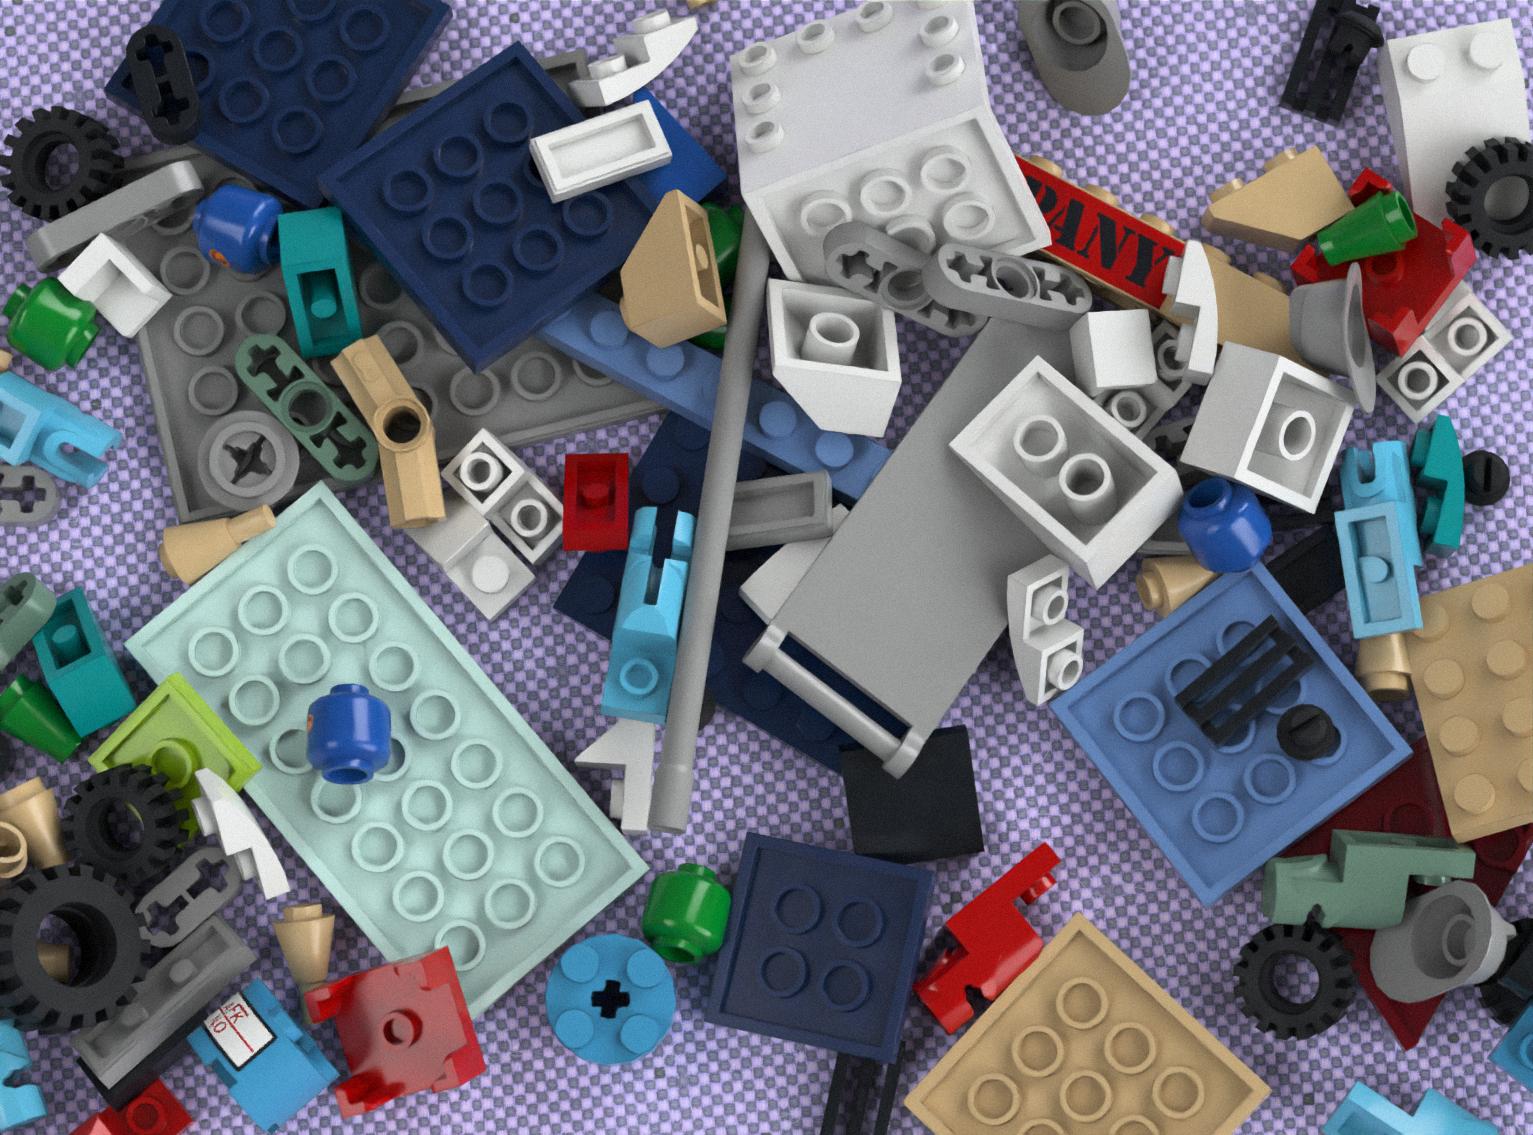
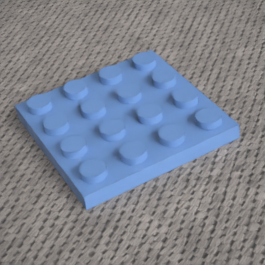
[1049,560,1413,911]

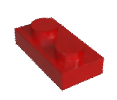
[562,453,630,553]

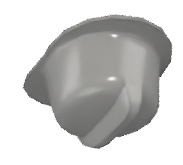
[1017,0,1132,116]
[1289,262,1376,415]
[1370,880,1517,1003]

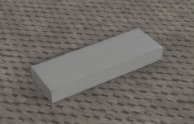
[69,912,258,1089]

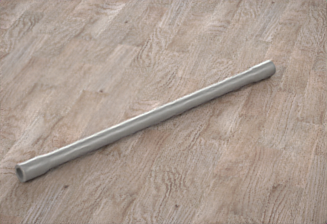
[647,204,771,834]

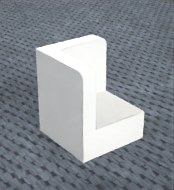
[57,232,173,338]
[1069,309,1157,400]

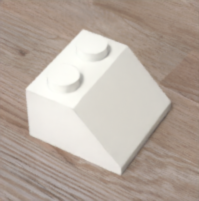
[766,278,902,438]
[1180,341,1357,514]

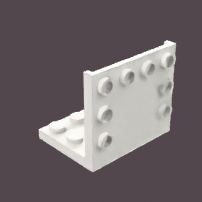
[729,0,1052,289]

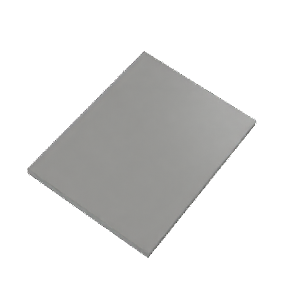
[106,49,670,525]

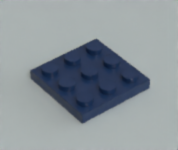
[704,832,938,1065]

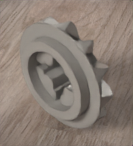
[197,410,301,513]

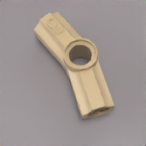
[330,334,447,529]

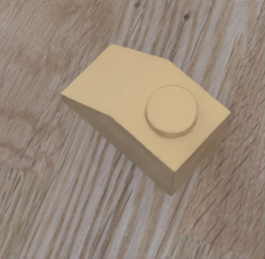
[619,189,727,349]

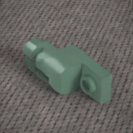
[1261,829,1476,929]

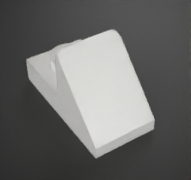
[404,487,537,623]
[574,718,656,836]

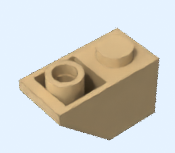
[1201,145,1355,254]

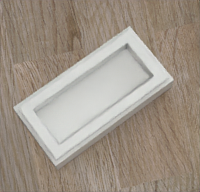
[529,100,673,204]

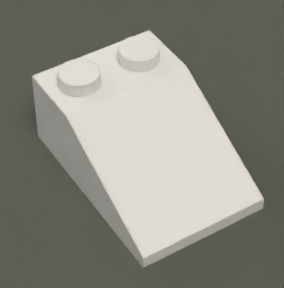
[1376,17,1531,230]
[949,355,1185,590]

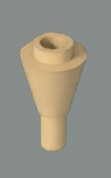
[158,504,276,586]
[1136,555,1225,618]
[271,902,336,1025]

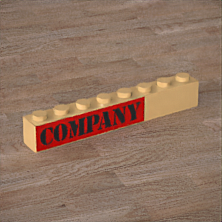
[1007,142,1330,379]

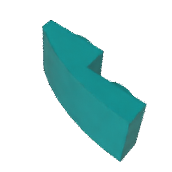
[1408,414,1465,558]

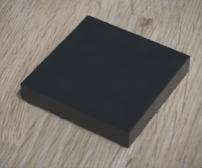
[838,724,985,865]

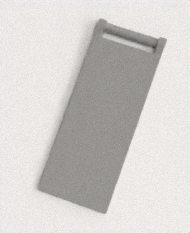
[742,287,1077,779]

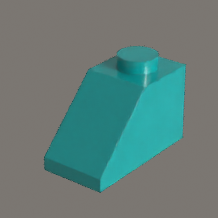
[278,206,364,359]
[32,586,138,738]

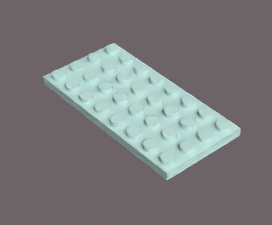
[123,480,651,1022]

